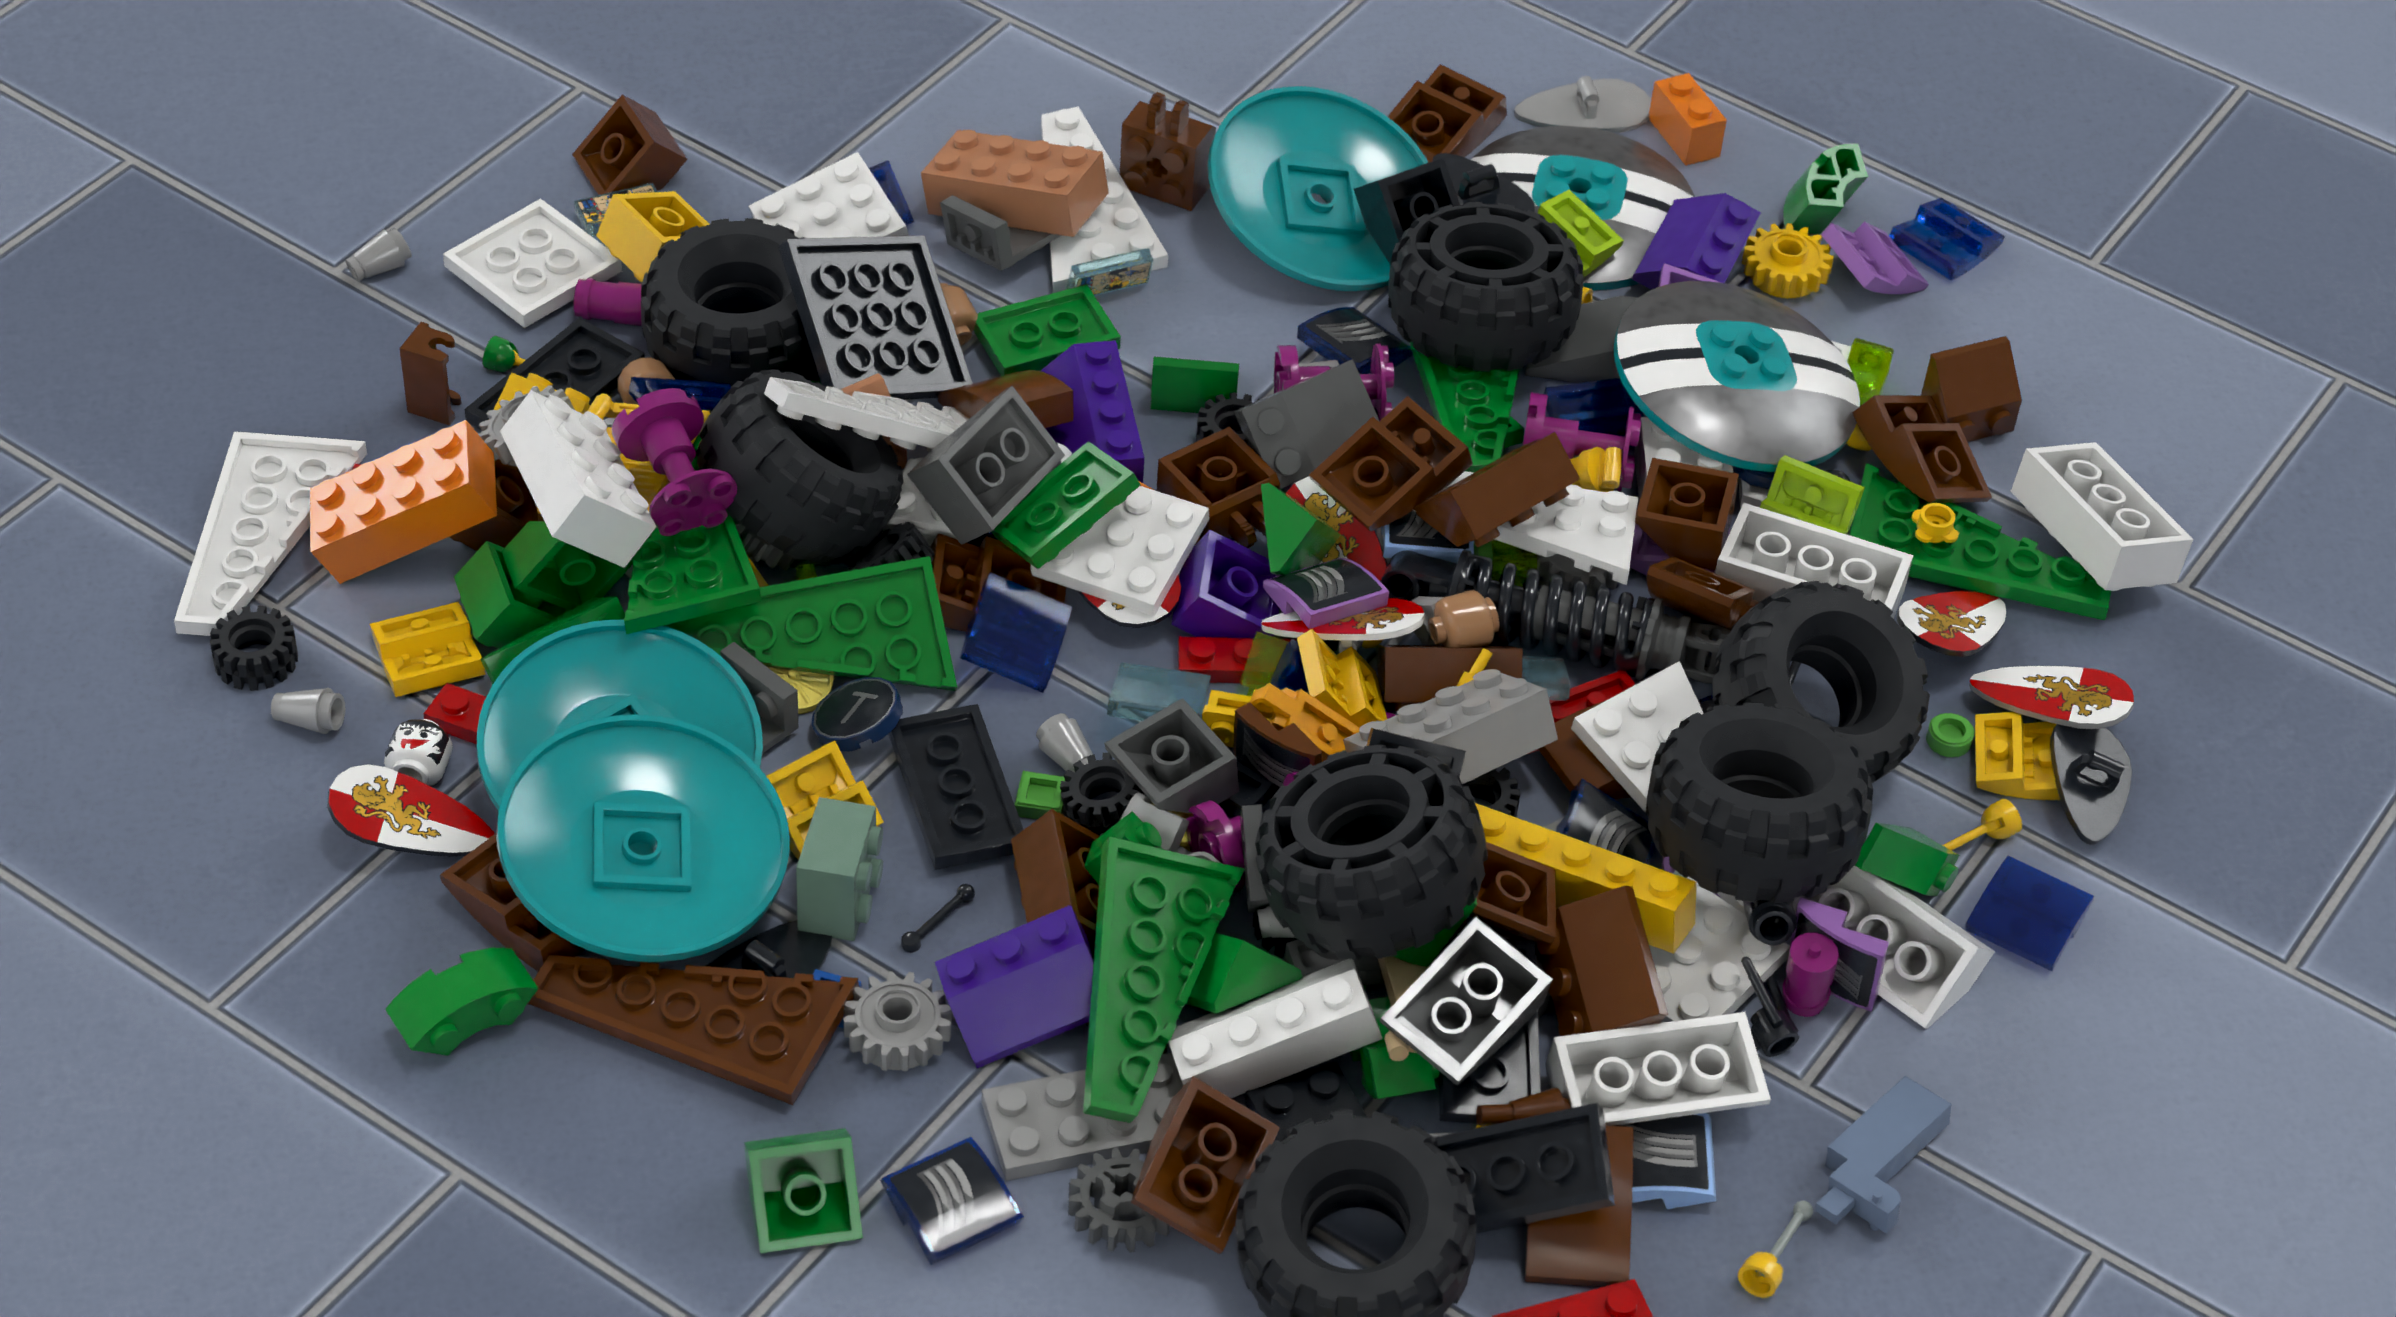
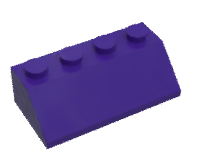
[1041,340,1145,483]

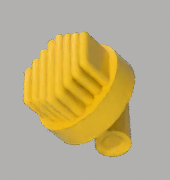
[1570,447,1623,492]

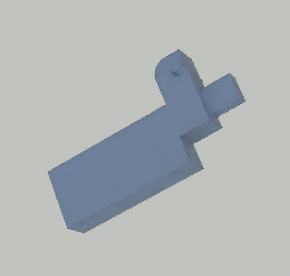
[1815,1076,1952,1234]

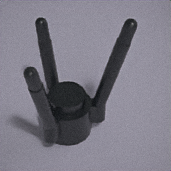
[1741,956,1799,1057]

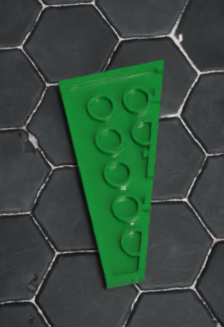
[1409,342,1520,473]
[624,434,761,635]
[1849,463,2111,620]
[663,556,957,691]
[1083,836,1244,1123]

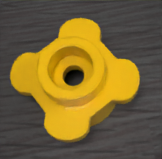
[1911,503,1959,543]

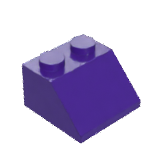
[1171,530,1280,639]

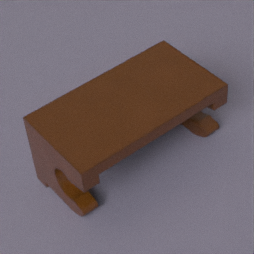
[399,322,462,426]

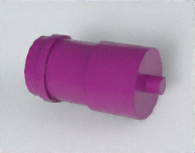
[574,278,642,326]
[1782,933,1839,1017]

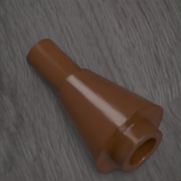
[1476,1088,1571,1125]

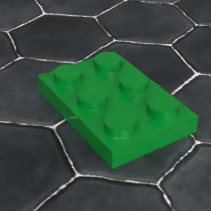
[973,284,1121,376]
[991,441,1141,569]

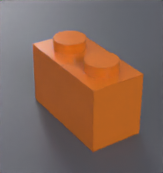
[1649,73,1727,166]

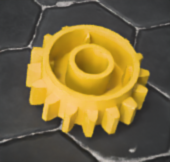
[1741,223,1834,299]

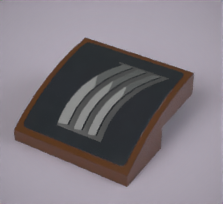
[1233,702,1323,795]

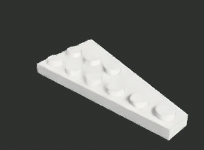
[1041,106,1168,293]
[764,377,969,452]
[1413,471,1638,585]
[1571,661,1746,915]

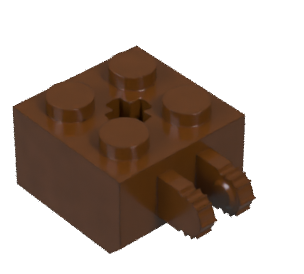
[1120,92,1216,212]
[1156,427,1280,548]

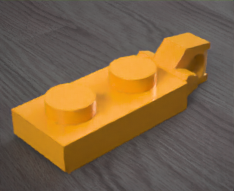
[1250,683,1360,762]

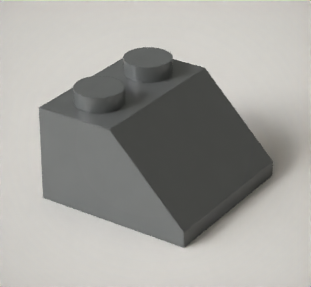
[1105,698,1239,813]

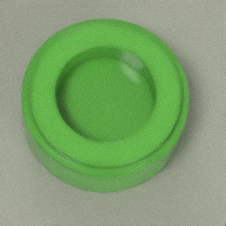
[1926,713,1974,757]

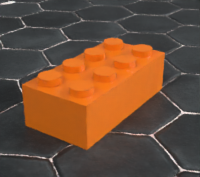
[310,420,497,584]

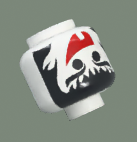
[384,719,453,786]

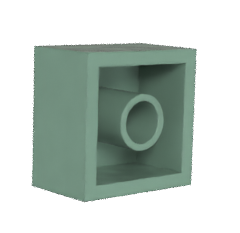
[796,797,883,941]

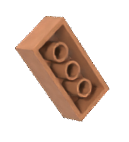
[921,130,1109,237]

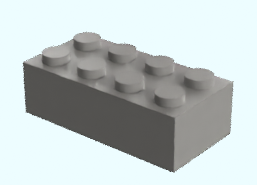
[1343,669,1558,784]

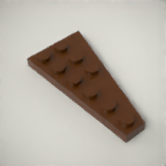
[528,955,859,1105]

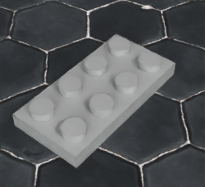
[981,1053,1184,1181]

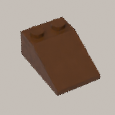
[1131,1076,1280,1255]

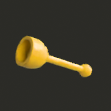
[1943,799,2022,851]

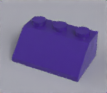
[1631,193,1761,290]
[935,905,1094,1069]

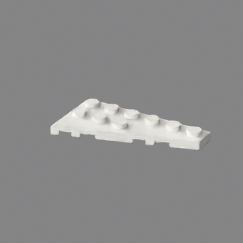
[174,432,367,636]

